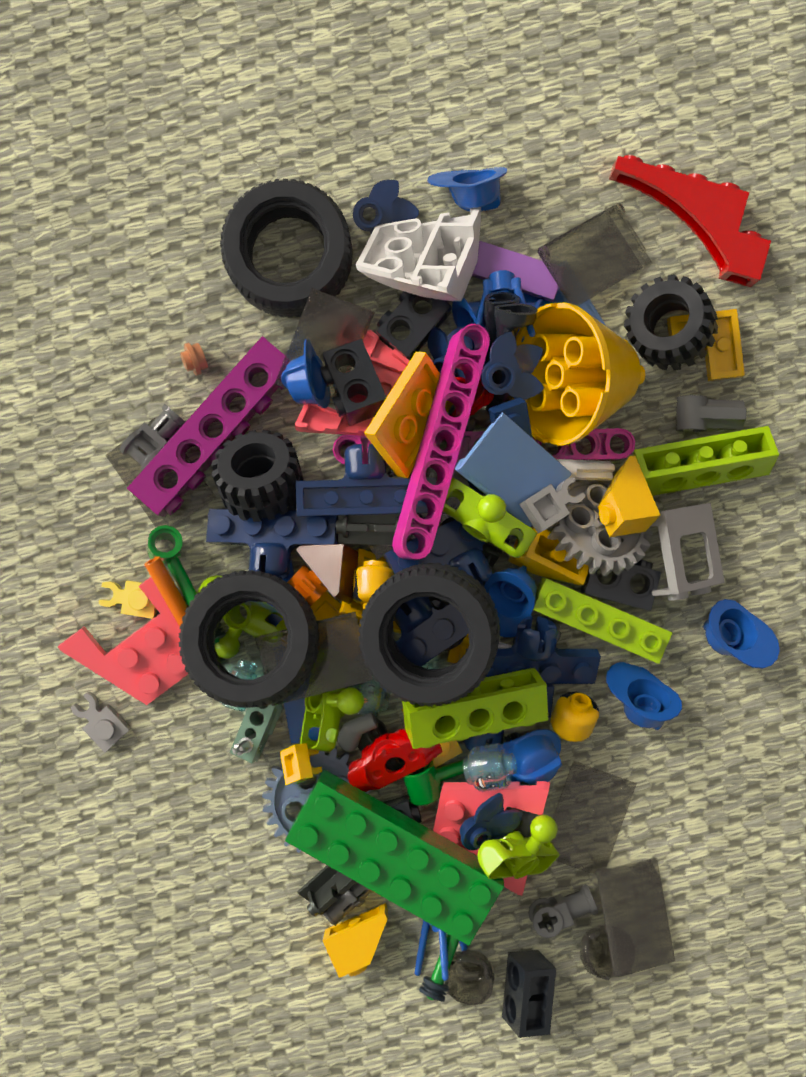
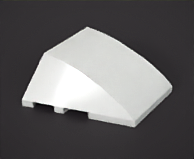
[356,207,481,301]

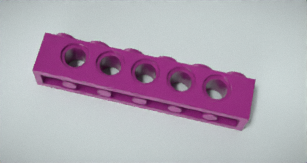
[127,336,291,517]

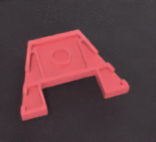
[294,313,410,436]
[58,568,189,705]
[433,781,550,896]

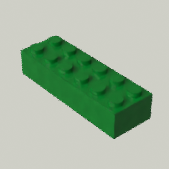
[285,769,504,946]

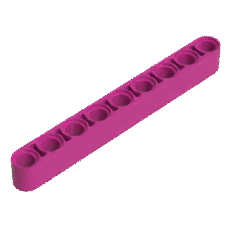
[333,428,635,466]

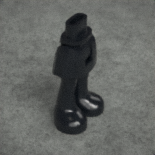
[480,292,538,412]

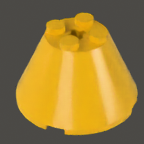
[512,303,645,446]

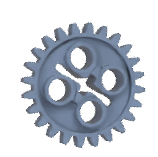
[262,746,370,853]

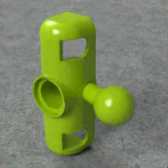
[443,478,537,558]
[197,575,287,659]
[300,649,364,752]
[477,814,560,879]

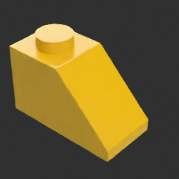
[598,456,660,537]
[508,527,589,585]
[323,903,388,978]

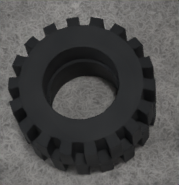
[624,275,718,370]
[211,430,304,522]

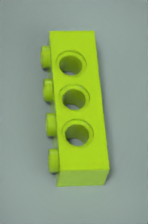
[633,426,779,496]
[533,577,672,664]
[402,668,548,749]

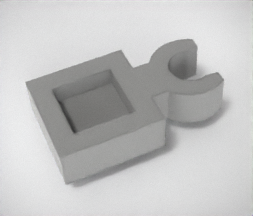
[519,477,585,533]
[71,692,132,753]

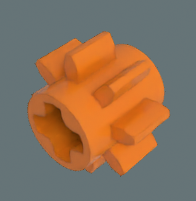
[287,565,327,606]

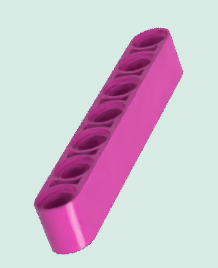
[392,324,490,560]

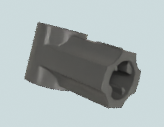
[676,395,747,432]

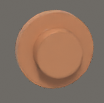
[180,342,208,376]

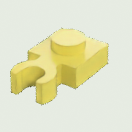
[99,580,157,619]

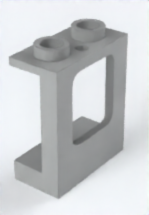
[650,503,725,601]

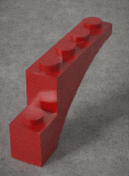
[609,155,771,287]

